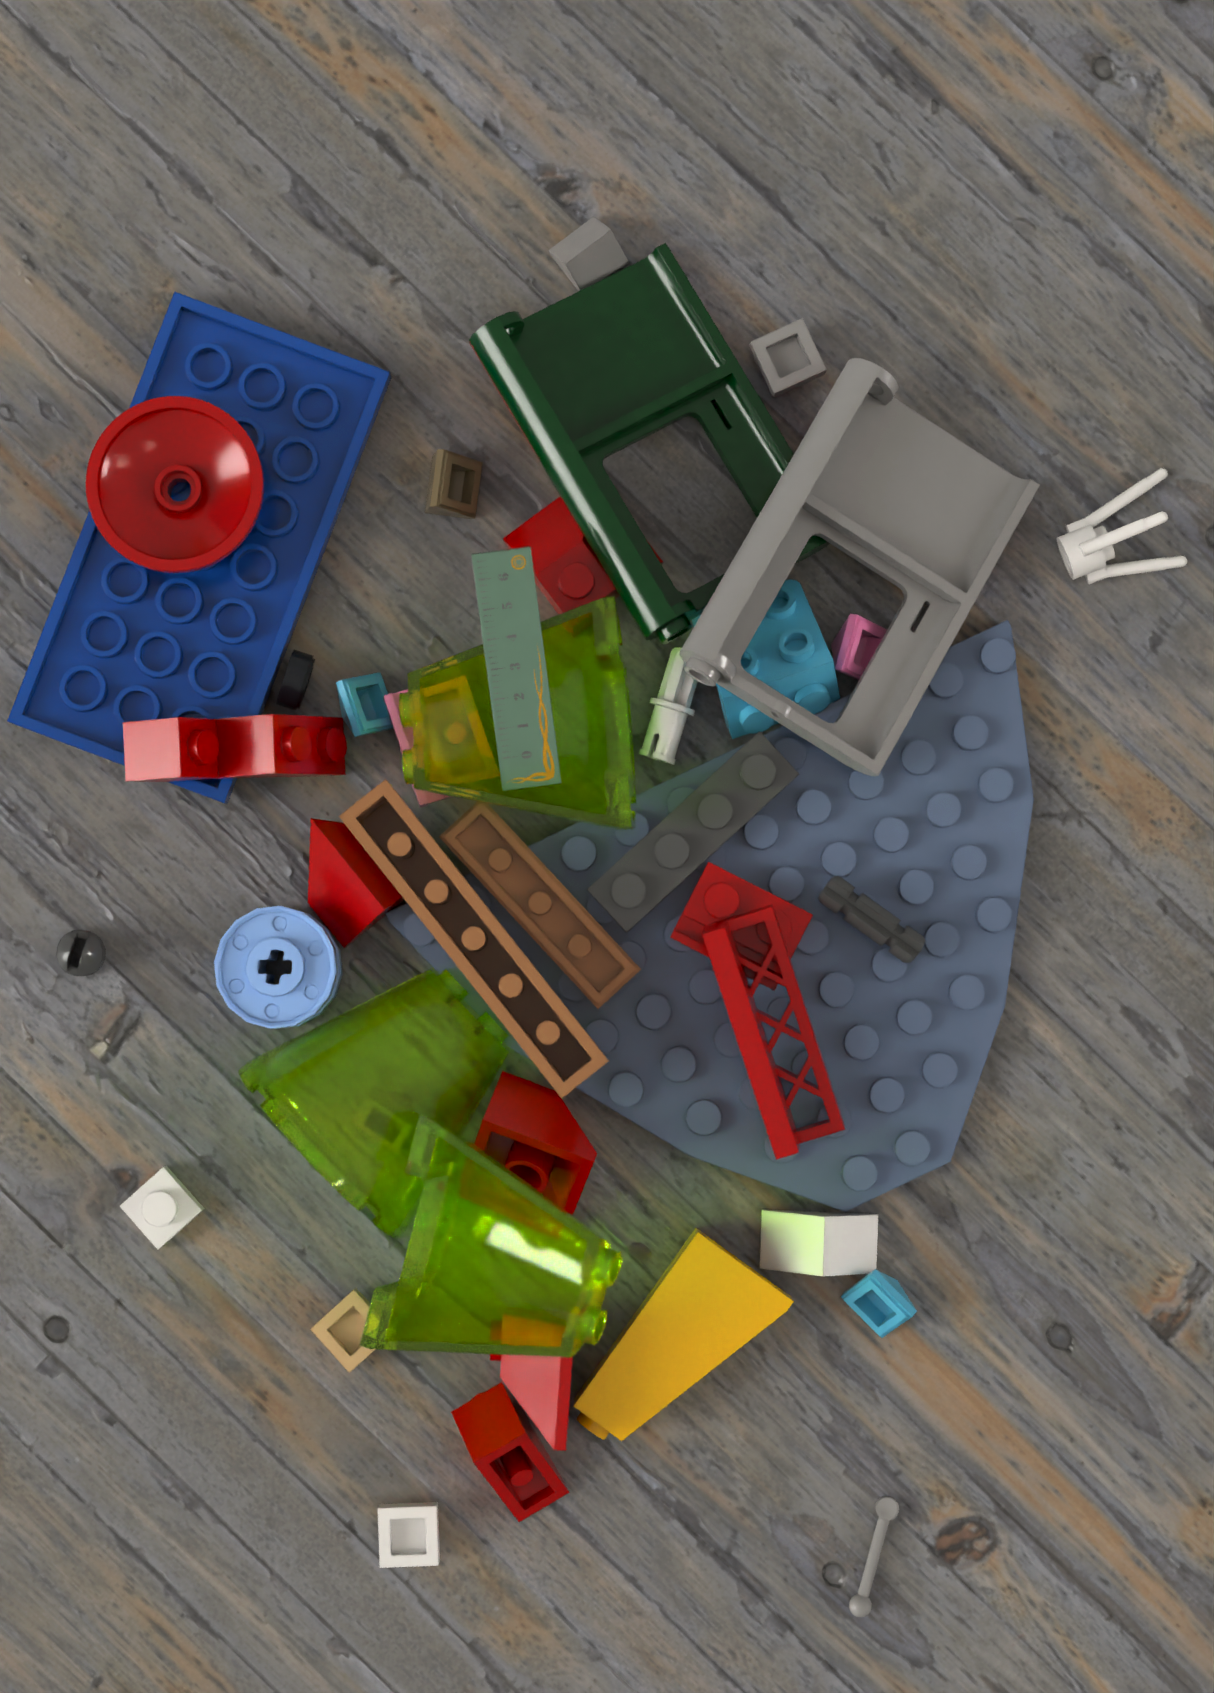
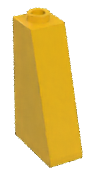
[573,1228,794,1441]

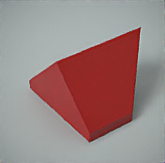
[308,818,405,948]

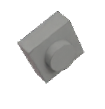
[749,318,827,398]

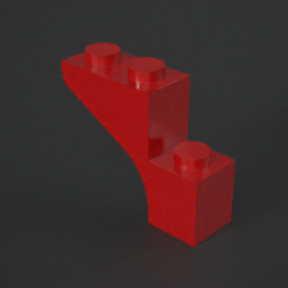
[123,714,347,782]

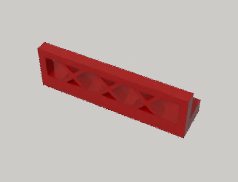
[702,904,845,1160]

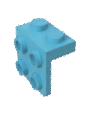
[692,579,840,739]

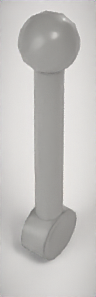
[849,1496,899,1617]

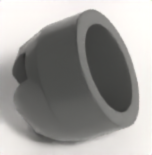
[56,930,106,976]

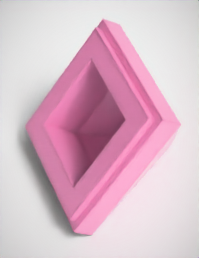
[831,614,887,680]

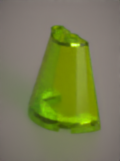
[399,596,636,830]
[238,968,510,1239]
[360,1115,622,1357]

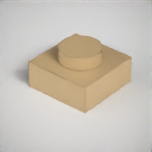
[310,1288,395,1373]

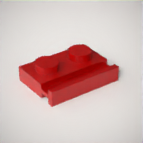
[670,862,813,991]

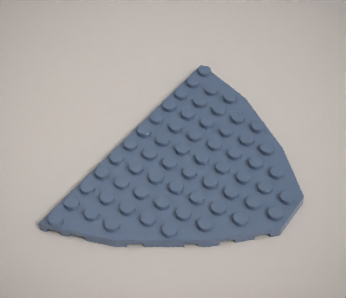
[385,620,1034,1212]

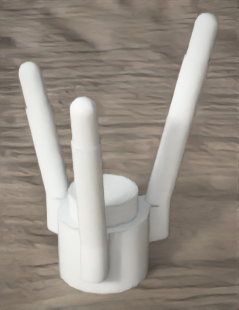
[1057,468,1187,584]

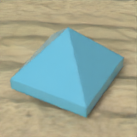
[336,672,393,737]
[841,1269,917,1338]

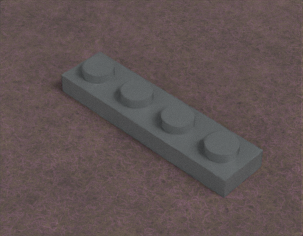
[587,731,799,933]

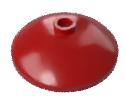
[86,396,264,573]

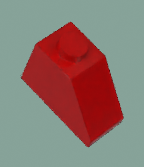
[451,1382,569,1522]

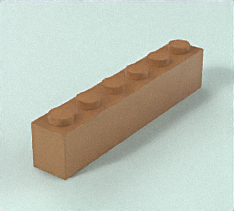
[339,779,609,1098]

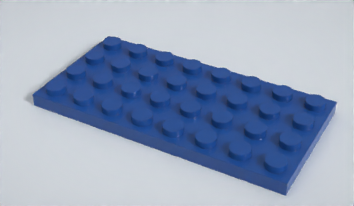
[7,292,392,804]

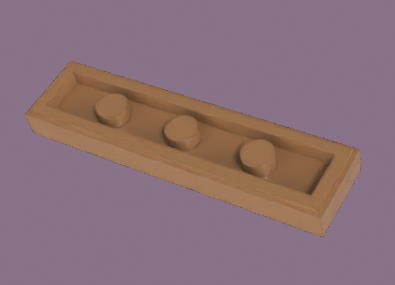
[439,797,641,1009]

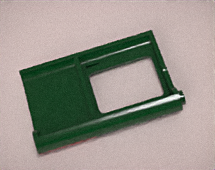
[469,243,830,644]

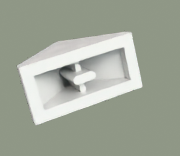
[759,1209,878,1276]

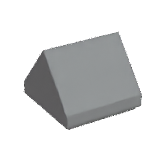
[548,217,628,291]

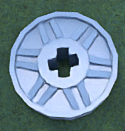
[214,906,343,1029]

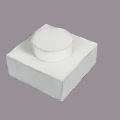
[120,1166,205,1250]
[378,1502,440,1568]

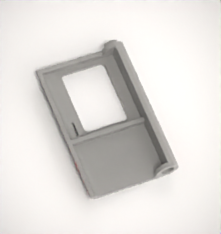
[679,358,1040,776]

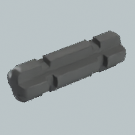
[818,876,925,963]

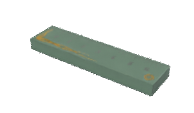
[471,546,561,791]

